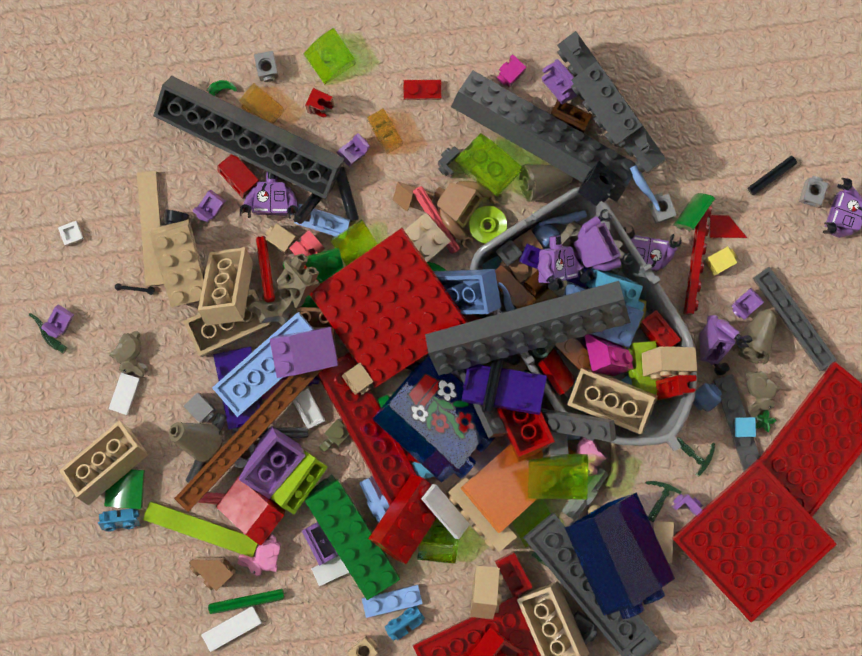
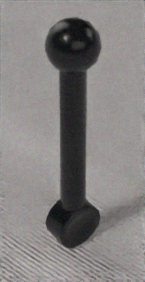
[115,283,155,295]

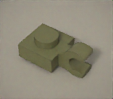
[319,419,350,452]

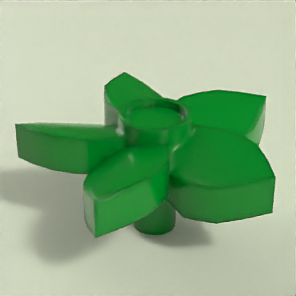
[755,410,776,433]

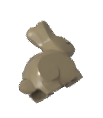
[109,331,148,377]
[746,371,781,417]

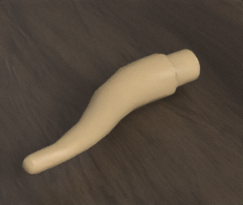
[605,443,619,488]

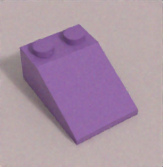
[269,327,338,378]
[239,426,306,499]

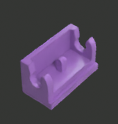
[542,59,577,104]
[302,522,338,566]

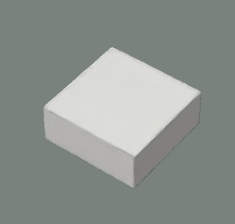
[58,221,84,246]

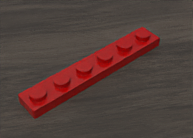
[683,206,712,315]

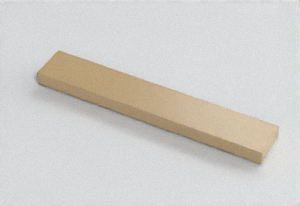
[137,171,164,286]

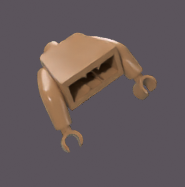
[434,181,502,248]

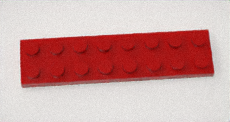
[317,353,416,506]

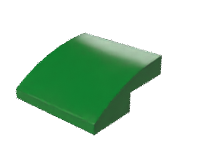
[673,193,715,232]
[104,469,145,509]

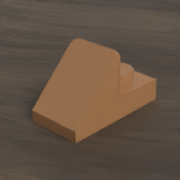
[393,182,434,212]

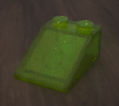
[455,133,524,197]
[528,454,588,500]

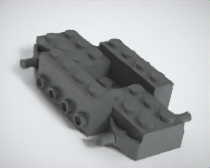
[557,31,667,174]

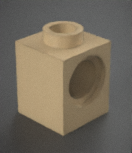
[265,223,297,254]
[342,363,374,395]
[347,636,378,656]

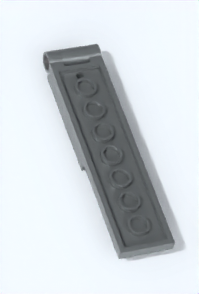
[523,512,662,656]

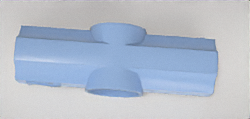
[359,476,390,523]

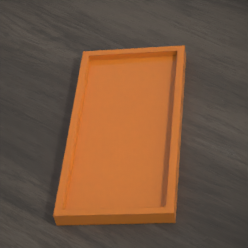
[461,444,579,533]

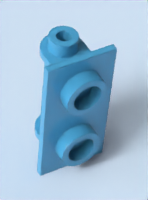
[98,509,141,532]
[385,606,425,641]

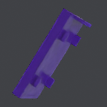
[213,346,263,430]
[462,364,547,415]

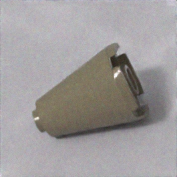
[519,164,574,202]
[732,309,777,364]
[169,422,222,462]

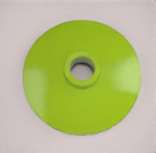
[469,206,507,244]

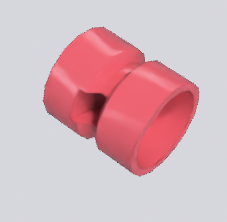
[289,230,325,256]

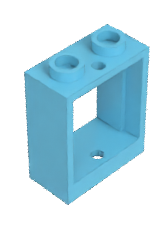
[586,267,643,305]

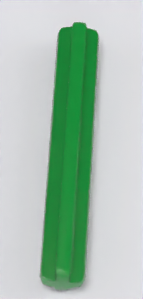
[208,589,285,614]

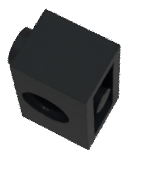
[578,161,617,206]

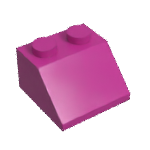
[585,334,633,376]

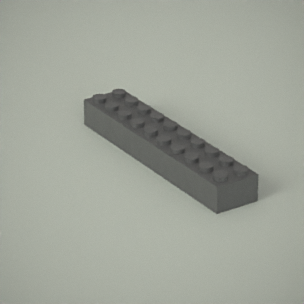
[451,70,636,202]
[153,76,344,199]
[425,281,631,375]

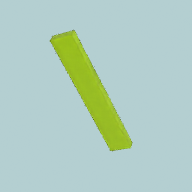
[143,501,258,557]

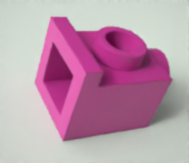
[496,54,526,87]

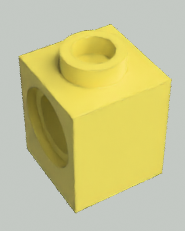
[704,246,737,276]

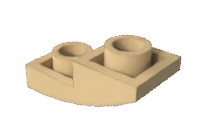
[653,521,674,564]

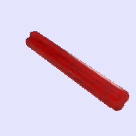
[256,236,275,303]

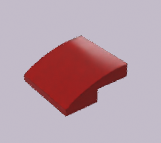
[538,348,576,396]

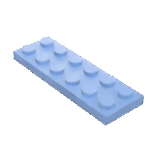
[212,312,314,417]

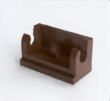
[550,99,592,133]

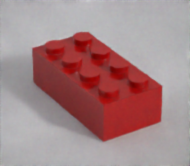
[368,474,437,564]

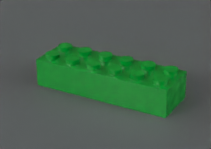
[305,478,400,600]

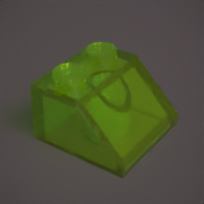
[303,28,356,85]
[417,518,458,564]

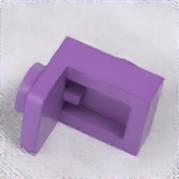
[337,133,370,167]
[193,190,226,223]
[732,288,764,320]
[41,304,74,338]
[671,494,703,516]

